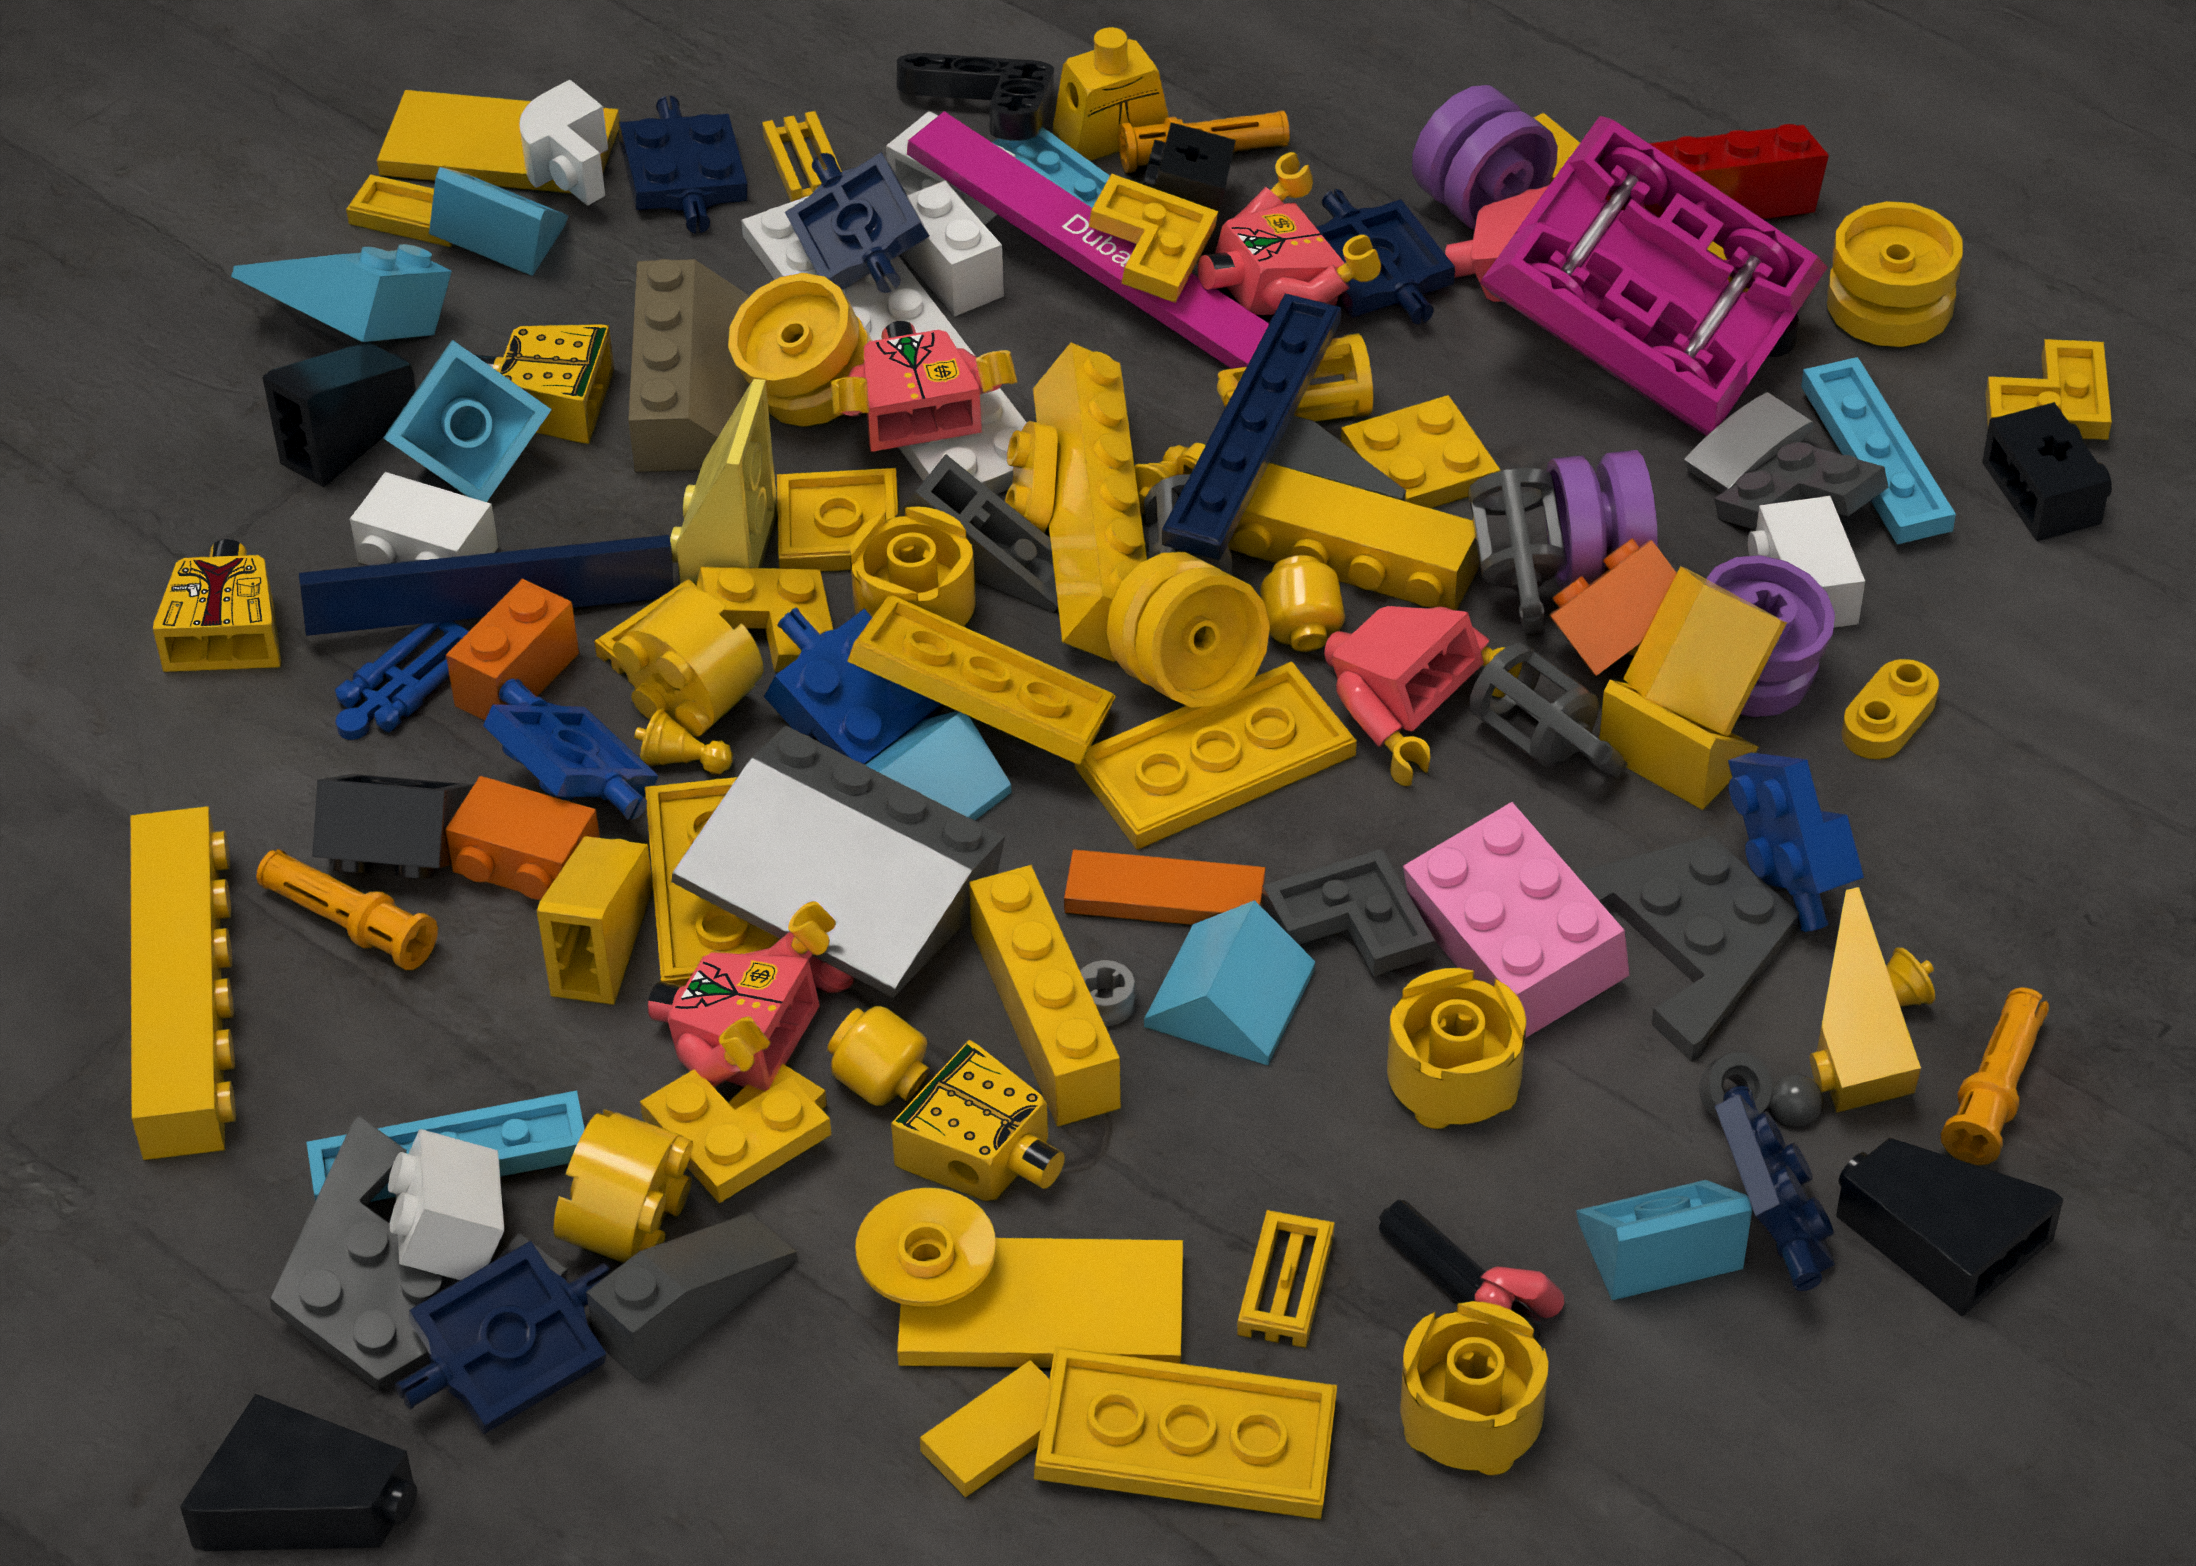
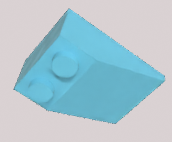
[231,244,452,342]

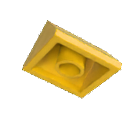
[1623,566,1787,736]
[1599,680,1759,810]

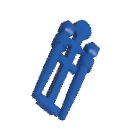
[335,621,469,740]

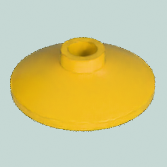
[855,1188,996,1307]

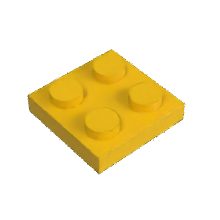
[1341,395,1501,509]

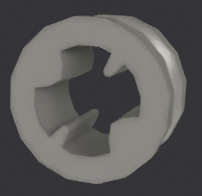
[1080,960,1135,1027]

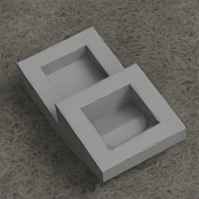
[1684,392,1814,493]

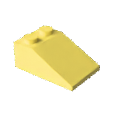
[670,379,778,585]

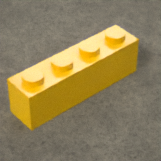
[1228,463,1480,611]
[969,865,1121,1127]

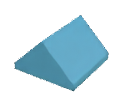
[429,167,569,276]
[383,340,552,502]
[865,711,1012,820]
[1144,900,1315,1066]
[1576,1180,1752,1300]

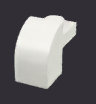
[519,80,608,206]

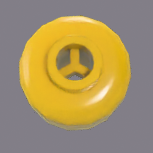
[1260,555,1345,652]
[827,1006,930,1106]

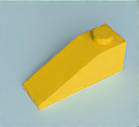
[1810,887,1921,1112]

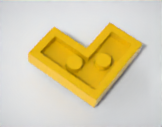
[1088,173,1218,303]
[1985,339,2112,440]
[697,567,833,672]
[640,1069,831,1203]

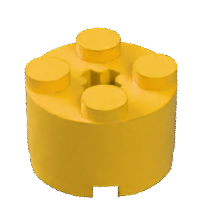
[850,506,976,627]
[613,587,764,737]
[1387,968,1526,1129]
[553,1109,693,1263]
[1400,1301,1548,1475]

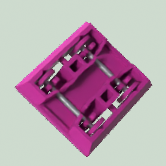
[1480,116,1828,436]

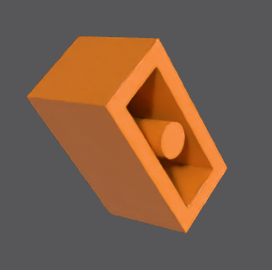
[1549,538,1677,676]
[446,578,579,721]
[445,776,600,900]

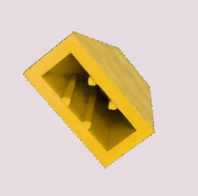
[537,836,653,1005]

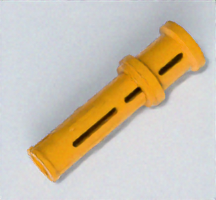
[1118,110,1290,173]
[256,849,438,970]
[1940,987,2049,1165]

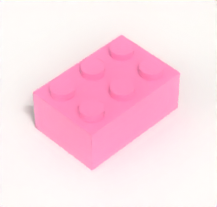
[1403,802,1630,1038]

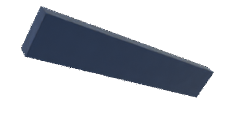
[1162,293,1341,560]
[299,535,674,636]

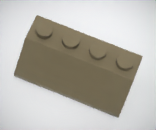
[628,259,750,472]

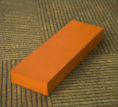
[1064,849,1266,925]

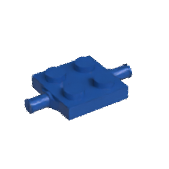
[483,678,659,820]

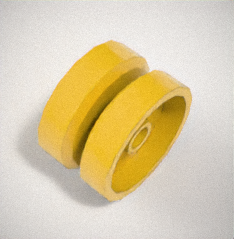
[1827,201,1963,347]
[728,273,872,427]
[1106,552,1270,708]

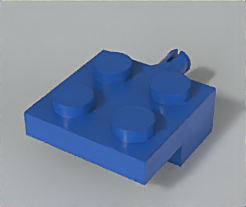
[764,607,944,765]
[1728,753,1864,932]

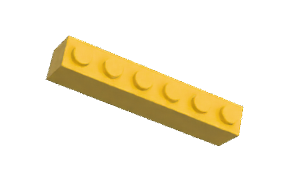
[1033,342,1147,662]
[130,806,236,1160]

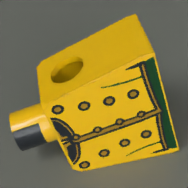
[475,324,614,444]
[891,1040,1065,1201]

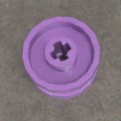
[1412,85,1558,230]
[1545,450,1658,590]
[1706,555,1835,717]

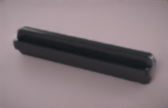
[1378,1199,1542,1340]

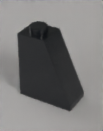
[262,342,416,487]
[1836,1138,2064,1317]
[180,1394,417,1551]

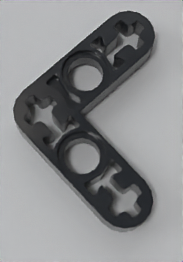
[896,53,1054,141]

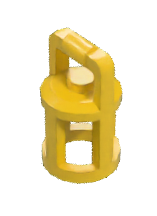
[1216,333,1373,422]

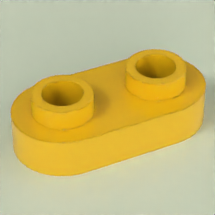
[1005,421,1058,533]
[1841,659,1939,759]

